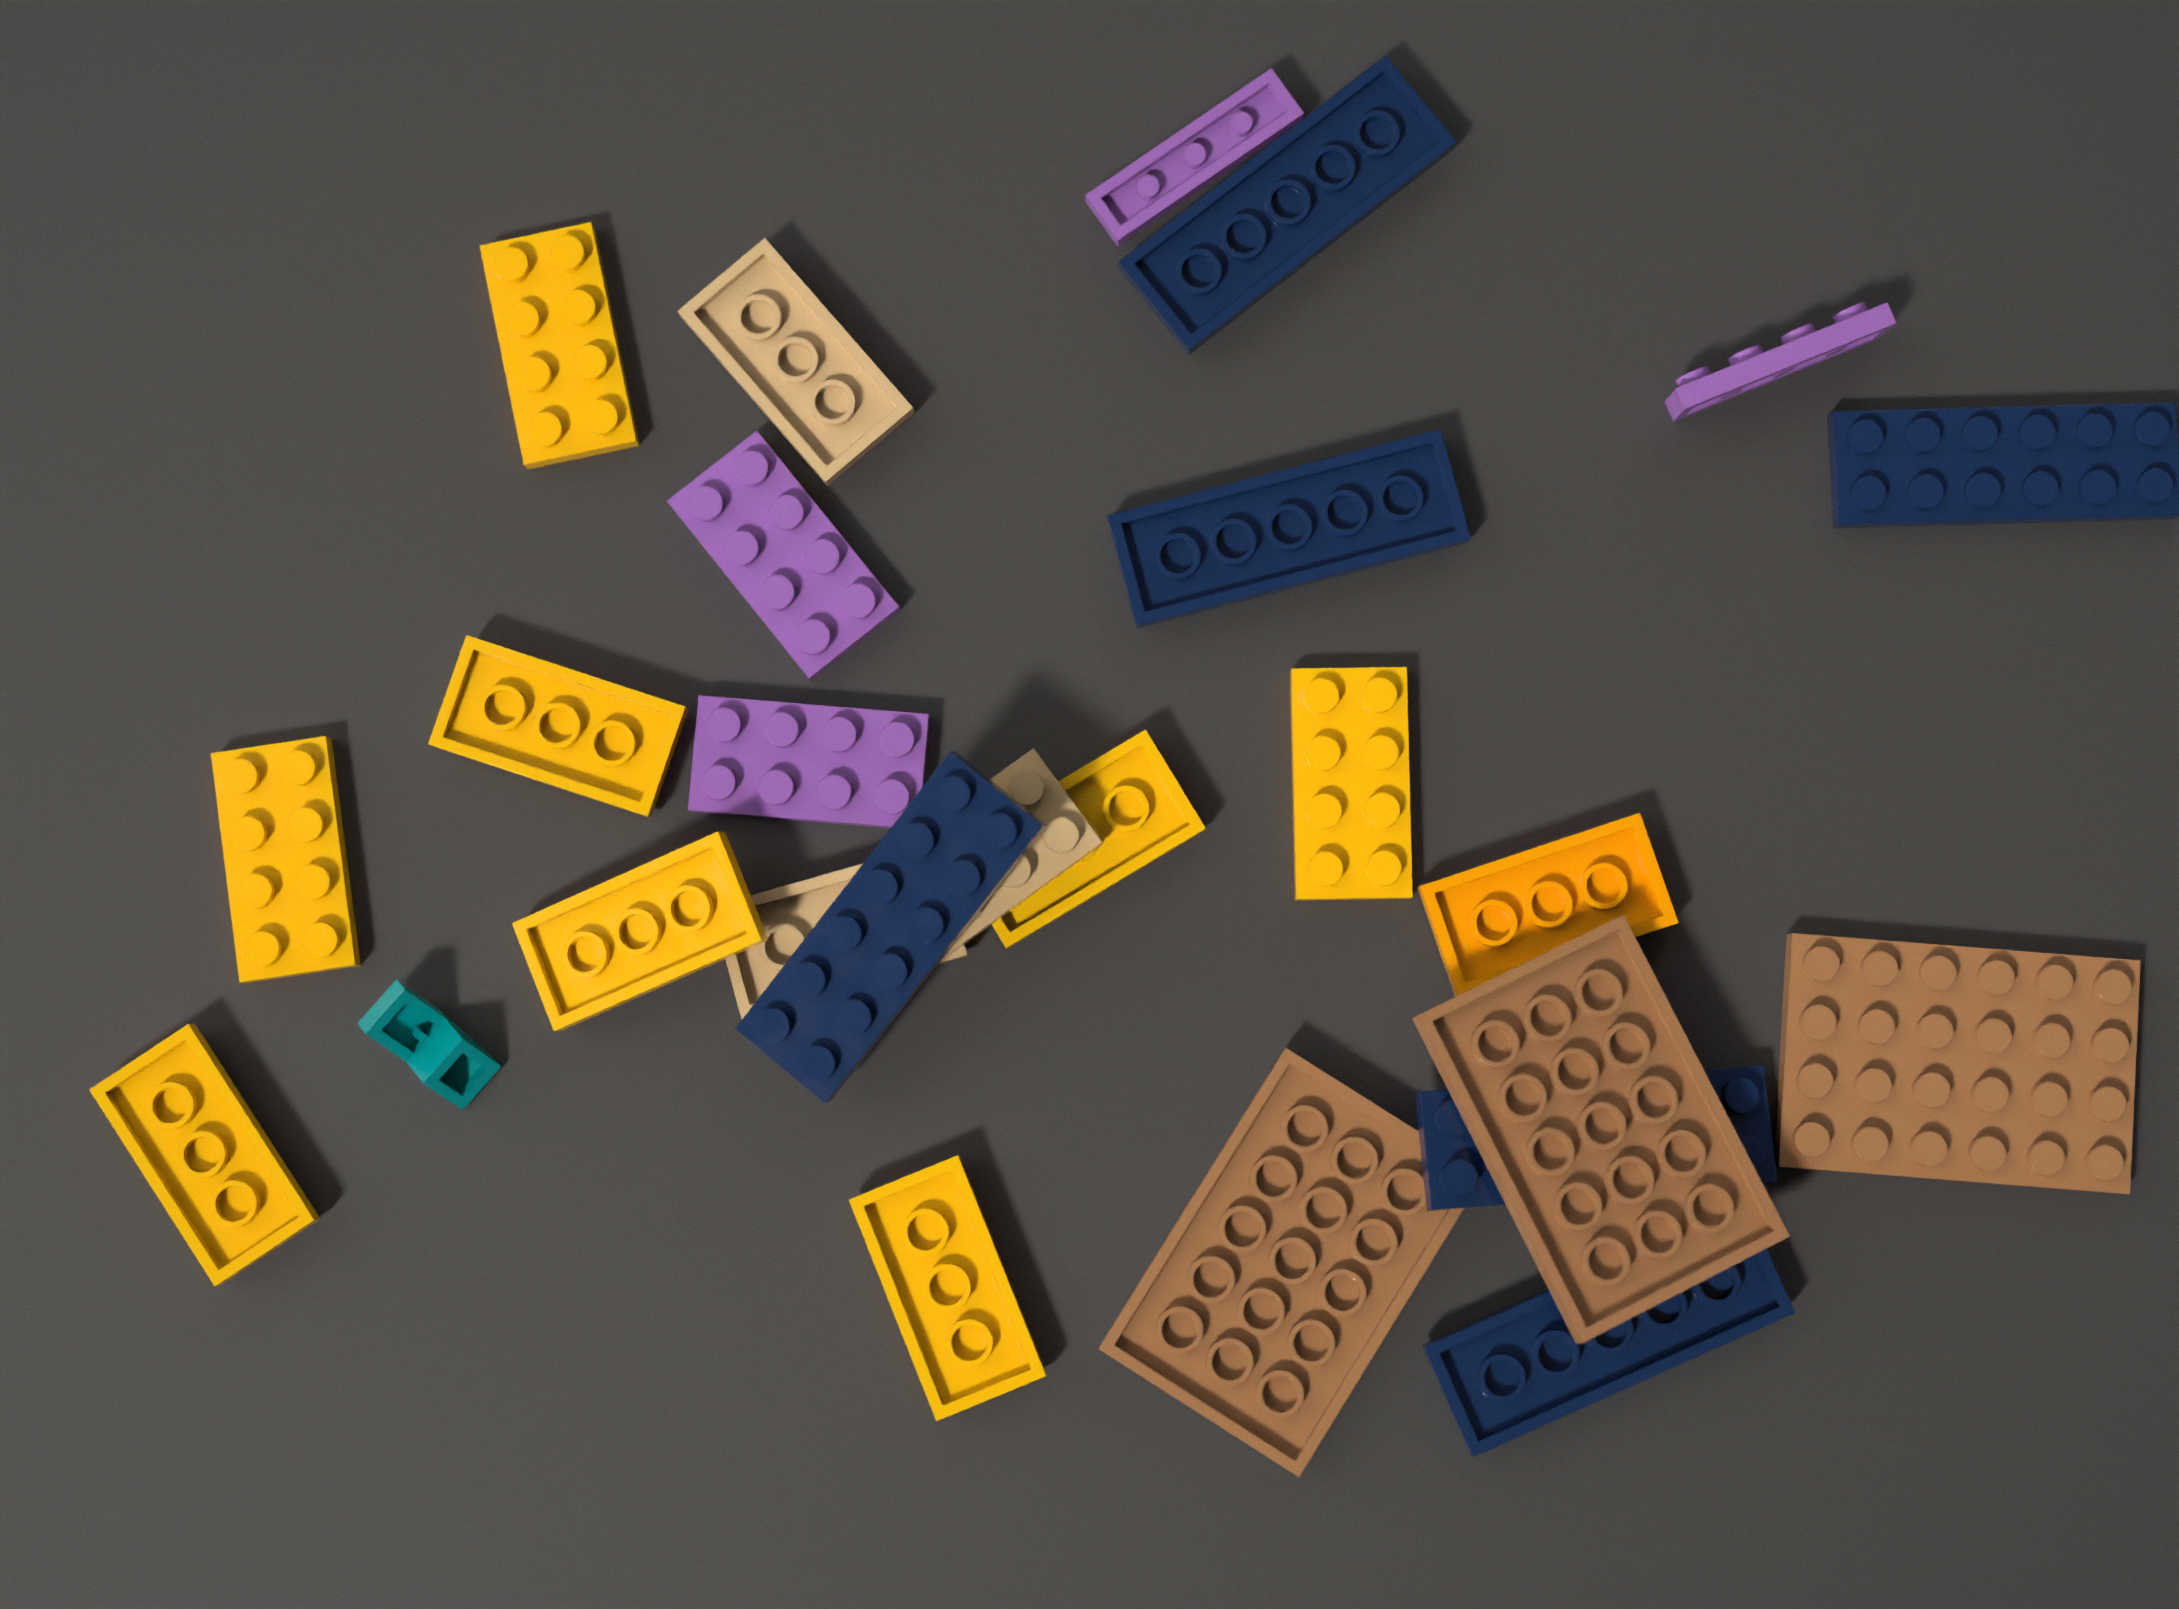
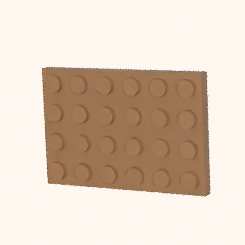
[1412,915,1790,1344]
[1774,933,2141,1194]
[1098,1048,1464,1477]

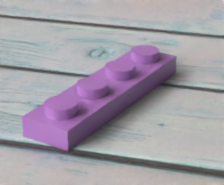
[1085,68,1304,247]
[1664,302,1897,422]

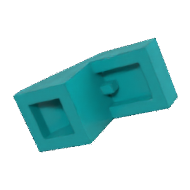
[357,979,502,1110]

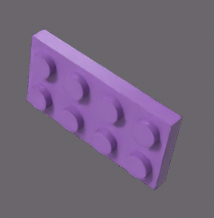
[667,430,901,681]
[688,695,930,828]

